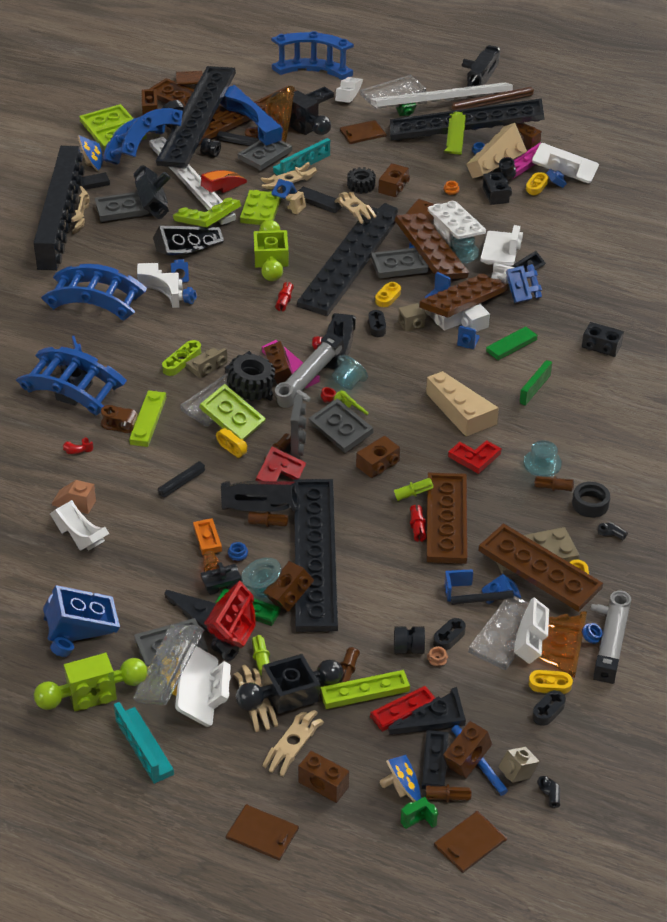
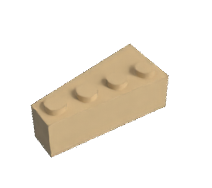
[466,123,527,179]
[426,371,499,437]

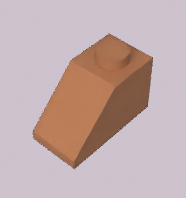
[52,480,96,514]

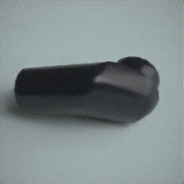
[597,522,628,541]
[537,776,560,808]

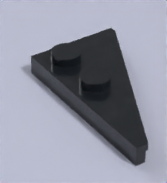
[164,590,216,639]
[388,687,466,735]

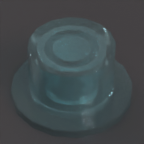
[449,236,479,263]
[332,355,368,390]
[524,440,562,477]
[242,558,281,598]

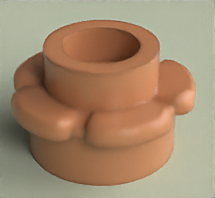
[427,647,448,666]

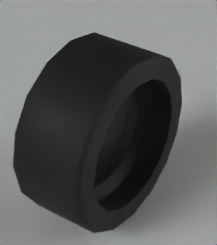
[572,481,611,518]

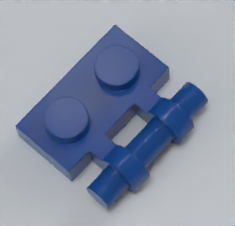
[506,264,542,304]

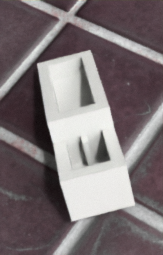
[335,77,363,103]
[514,598,549,664]

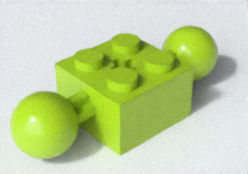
[254,220,289,281]
[34,653,148,712]

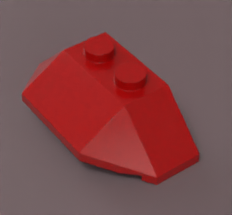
[204,581,256,648]

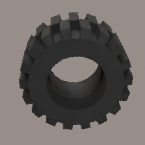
[226,354,275,401]

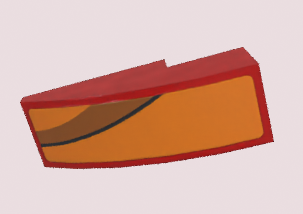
[201,170,247,193]

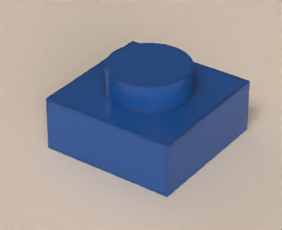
[546,169,567,188]

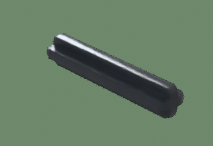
[217,131,259,146]
[158,461,205,497]

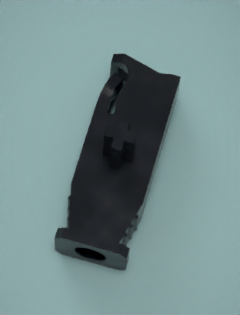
[462,45,500,87]
[134,165,171,219]
[324,313,356,372]
[221,481,300,511]

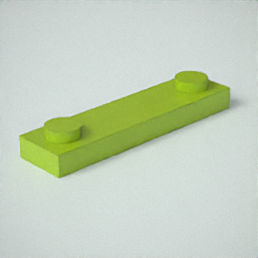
[129,390,166,447]
[320,670,410,709]

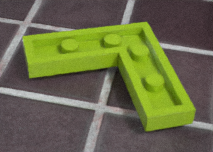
[173,198,241,227]

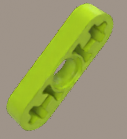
[162,340,201,376]

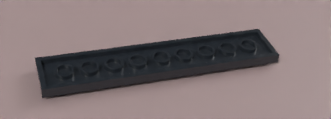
[156,66,236,168]
[390,98,545,141]
[297,207,398,316]
[294,479,338,632]

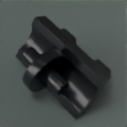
[200,562,242,595]

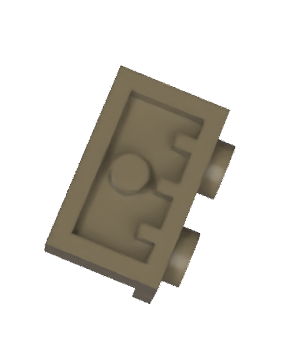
[186,347,228,378]

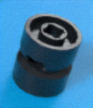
[394,626,425,654]

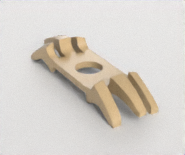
[261,162,317,190]
[71,186,90,234]
[335,192,376,224]
[233,665,278,732]
[262,710,324,777]

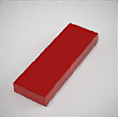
[370,686,435,732]

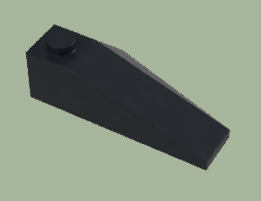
[153,226,224,255]

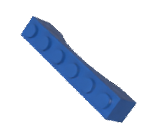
[220,85,283,145]

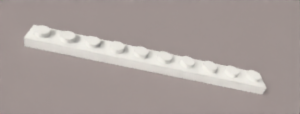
[371,82,513,109]
[149,137,236,225]

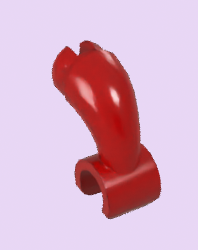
[63,437,94,454]

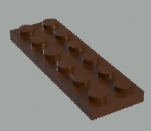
[150,78,234,123]
[394,213,469,279]
[419,274,508,318]
[426,472,467,564]
[478,523,603,612]

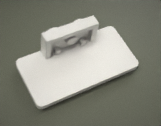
[532,143,599,183]
[428,201,486,246]
[480,225,523,266]
[175,641,231,727]

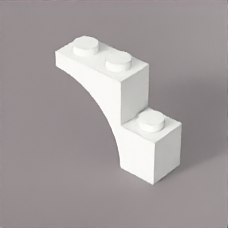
[137,263,183,308]
[425,304,490,332]
[50,500,109,551]

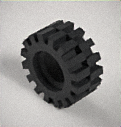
[347,167,376,194]

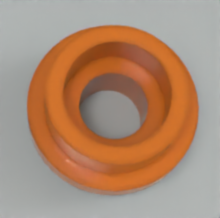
[443,181,459,195]

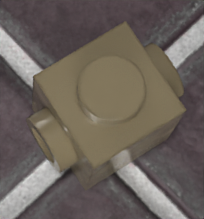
[398,303,427,332]
[498,747,540,783]

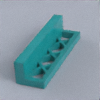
[273,138,330,178]
[114,702,174,784]

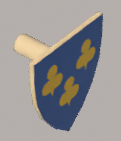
[78,135,103,171]
[380,755,421,802]

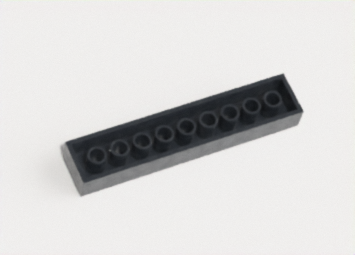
[34,145,85,271]

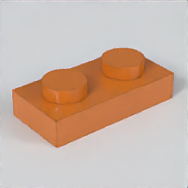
[193,518,222,555]

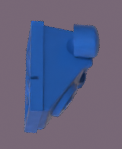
[43,585,120,657]

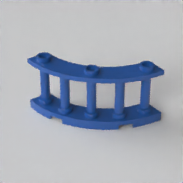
[271,31,354,80]
[103,108,183,165]
[41,264,147,321]
[16,347,127,416]

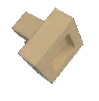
[286,191,306,214]

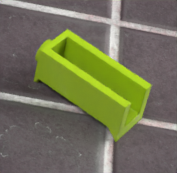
[444,112,466,155]

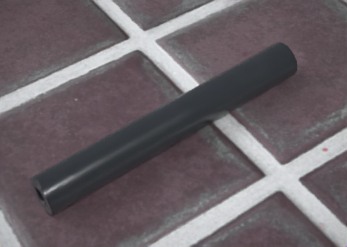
[451,590,514,605]

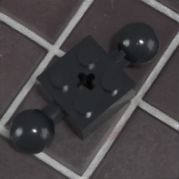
[270,90,331,135]
[236,654,344,714]

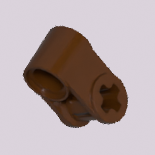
[101,405,138,433]

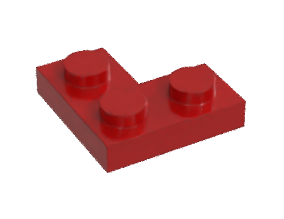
[448,440,502,474]
[255,447,306,481]

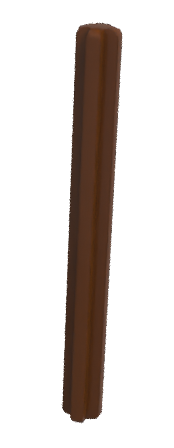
[452,87,534,111]

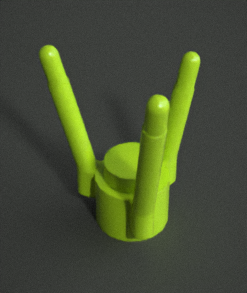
[334,390,369,415]

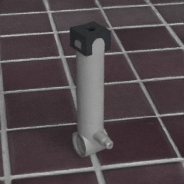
[275,331,344,408]
[591,590,631,684]

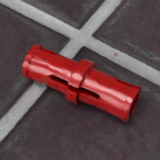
[275,282,294,311]
[410,505,427,542]

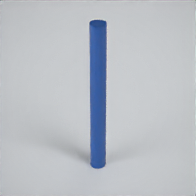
[452,725,508,796]

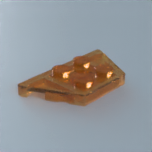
[265,86,295,142]
[540,611,587,678]

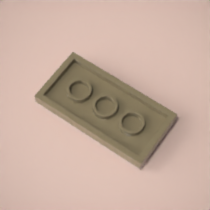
[496,527,579,575]

